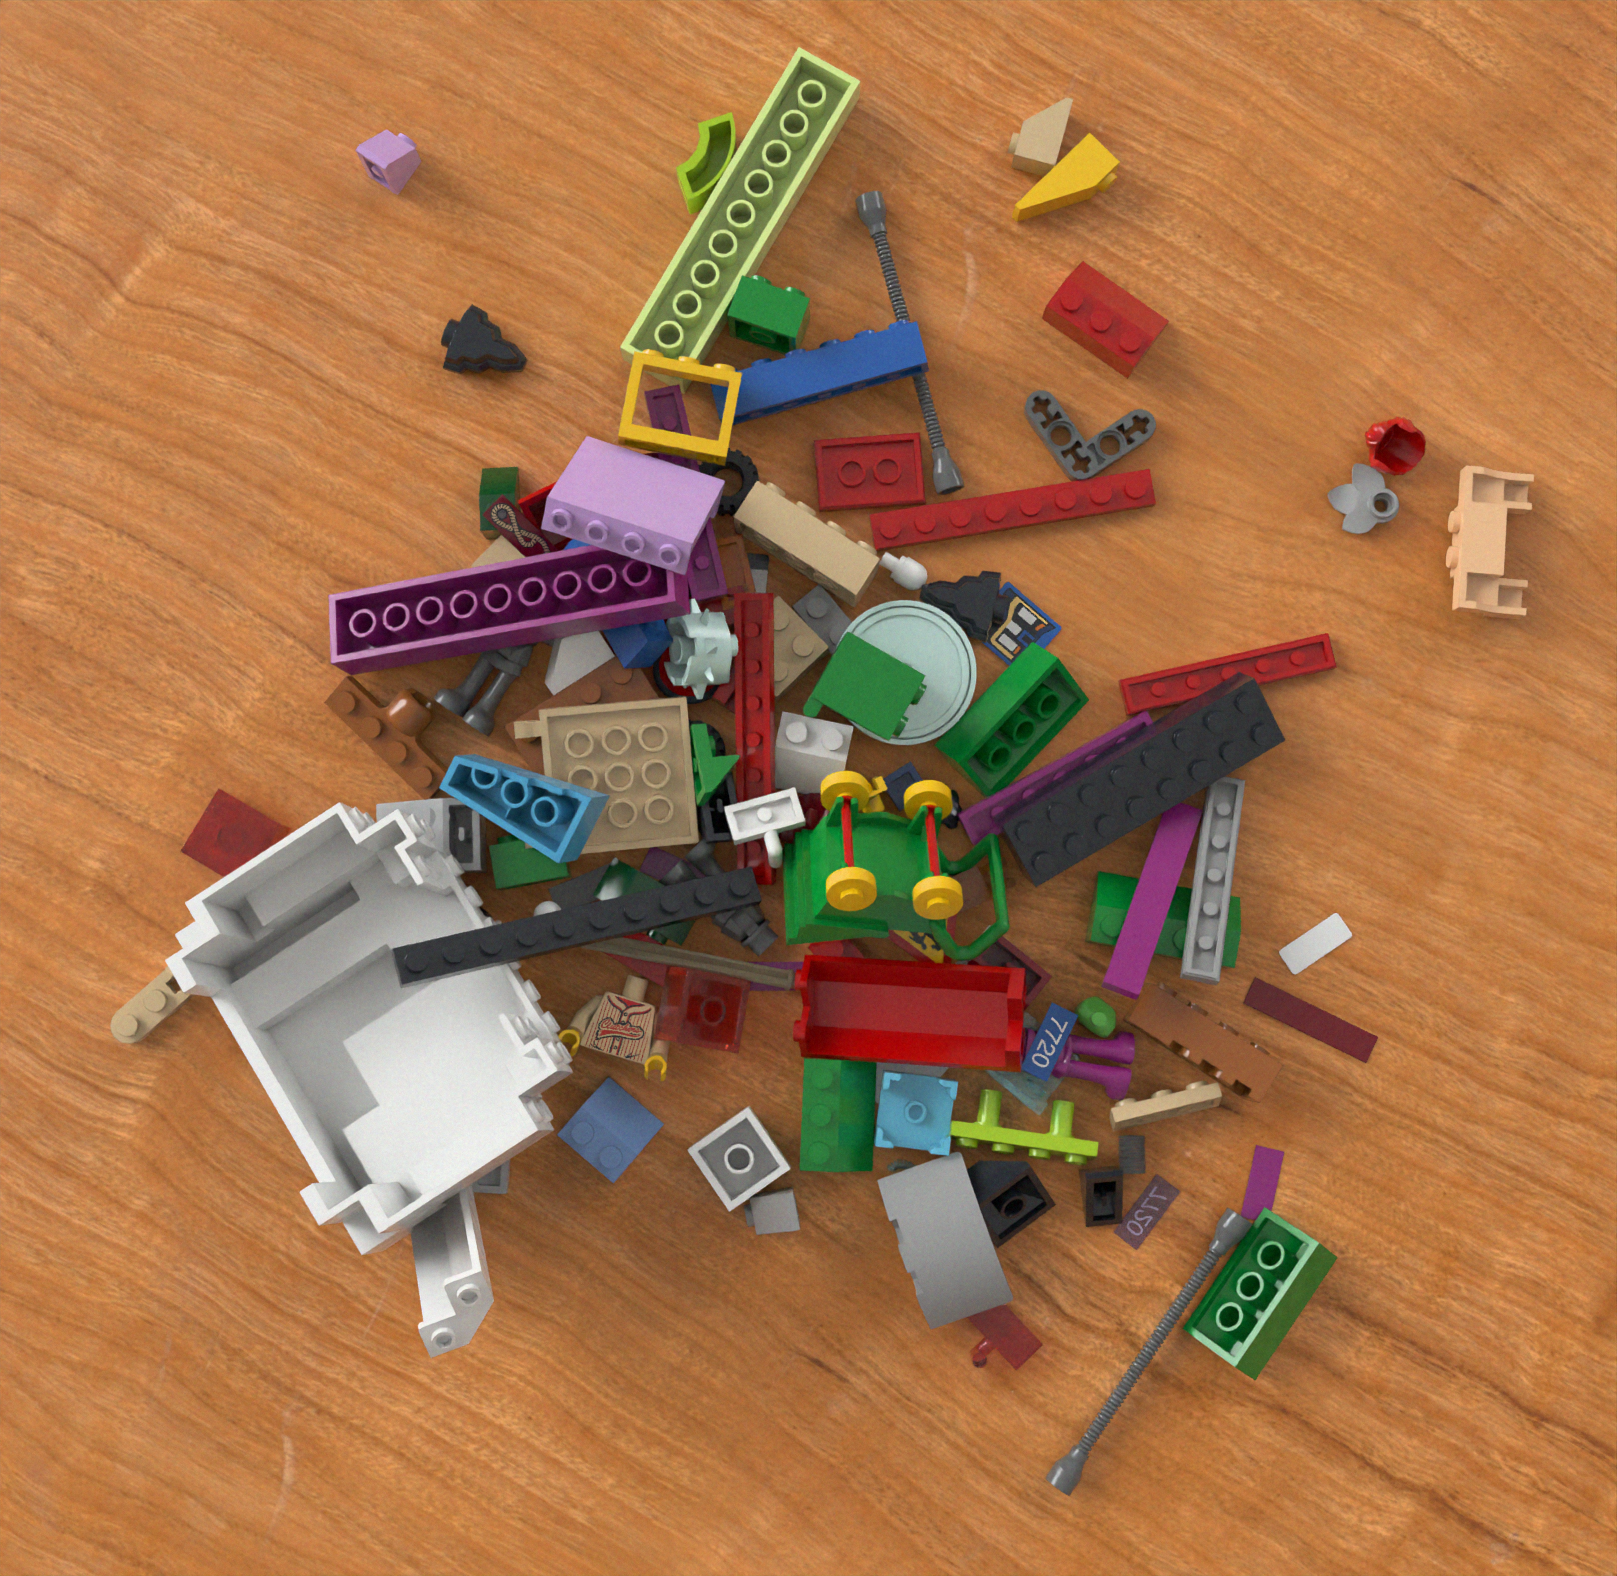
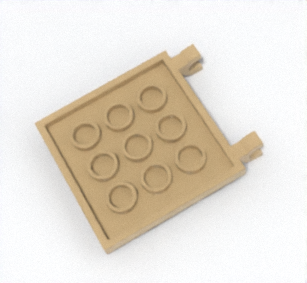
[514,696,699,854]

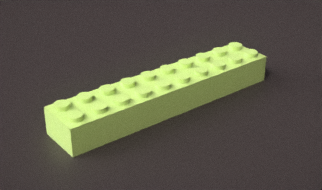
[620,47,860,394]

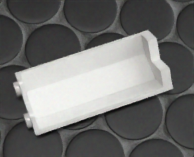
[410,1184,494,1358]

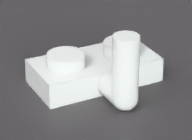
[724,788,805,868]

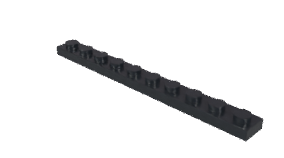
[391,866,762,988]

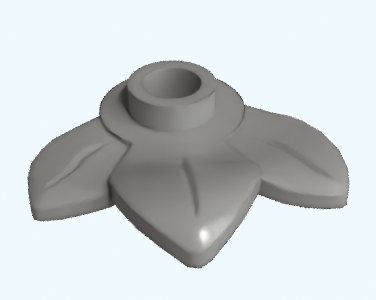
[1327,463,1399,534]

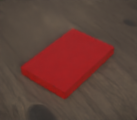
[814,432,926,512]

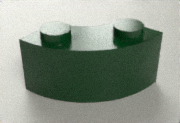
[592,857,697,946]

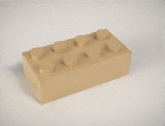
[733,481,880,608]

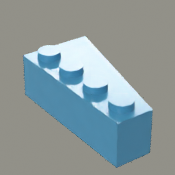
[439,754,610,863]

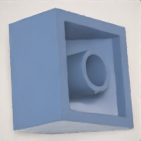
[557,1077,664,1183]

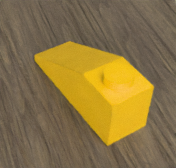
[1012,133,1120,222]

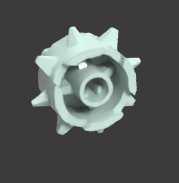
[664,599,738,700]

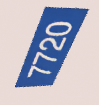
[1022,1003,1078,1082]

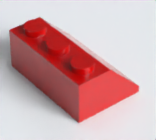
[1042,261,1169,379]

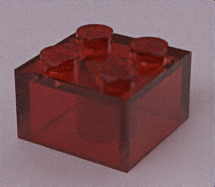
[181,789,291,877]
[654,966,751,1054]

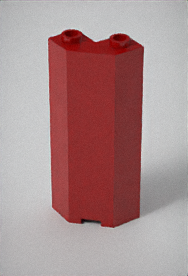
[793,954,1027,1073]

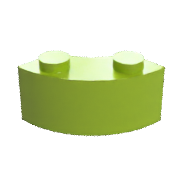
[676,112,737,215]

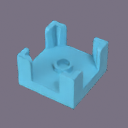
[874,1070,958,1156]

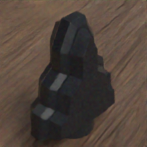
[441,304,528,374]
[919,571,1008,643]

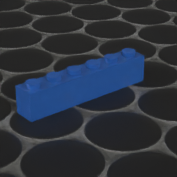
[710,320,929,426]

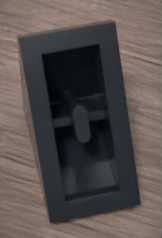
[695,771,737,844]
[1079,1166,1123,1227]

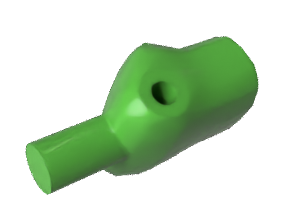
[1074,996,1116,1038]

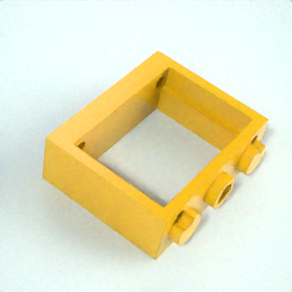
[618,349,742,466]

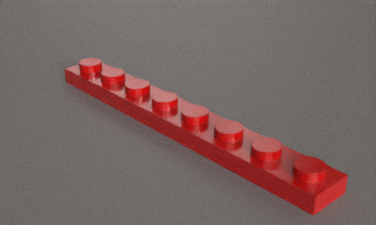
[869,469,1156,551]
[734,592,776,885]

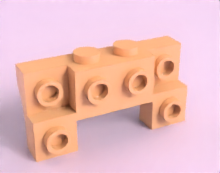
[1446,465,1534,619]

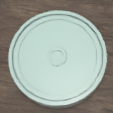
[835,600,977,745]

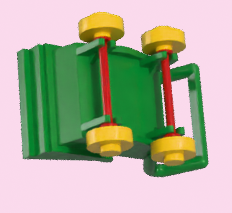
[782,771,1010,961]

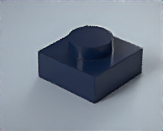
[883,761,923,812]

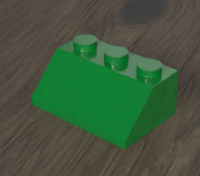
[800,1058,877,1172]

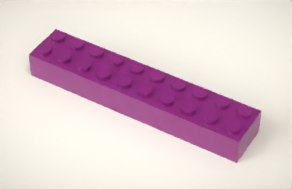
[328,545,690,675]

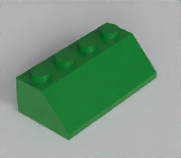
[934,642,1089,798]
[1085,871,1241,969]
[1182,1207,1338,1380]

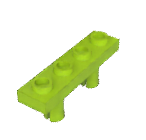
[949,1089,1099,1165]

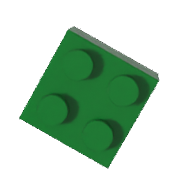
[727,275,810,355]

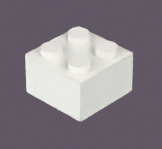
[687,1105,791,1212]

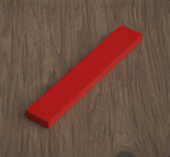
[1118,633,1337,716]

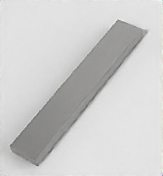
[1180,776,1245,985]

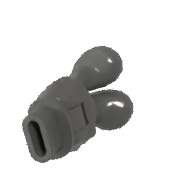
[433,642,539,737]
[659,839,779,956]

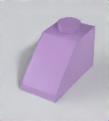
[355,129,421,195]

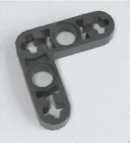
[1024,390,1156,481]

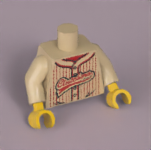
[559,975,671,1081]

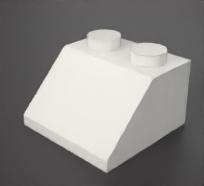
[775,711,854,794]

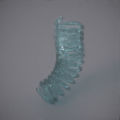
[887,1159,916,1173]

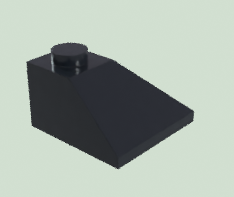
[967,1160,1056,1248]

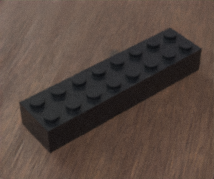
[992,672,1285,887]

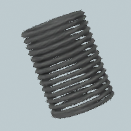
[1118,1135,1146,1174]

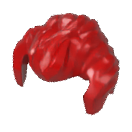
[1364,417,1426,476]

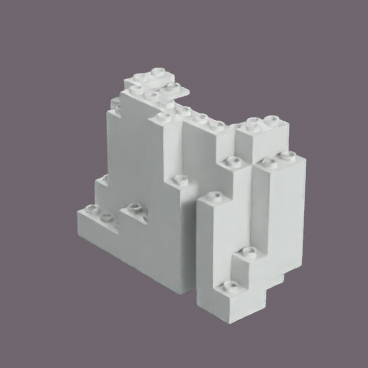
[165,802,573,1255]

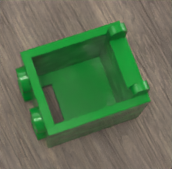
[803,631,927,741]

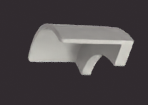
[877,1152,1013,1329]

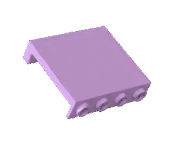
[541,436,725,575]

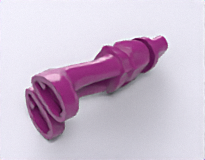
[1022,1028,1135,1101]

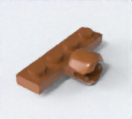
[324,675,448,800]

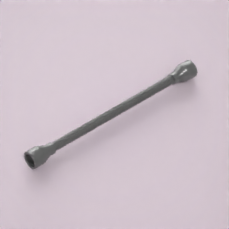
[855,191,965,495]
[1045,1207,1252,1496]

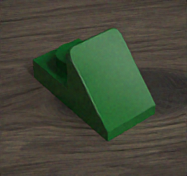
[689,723,740,806]

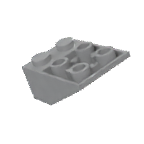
[376,798,487,874]

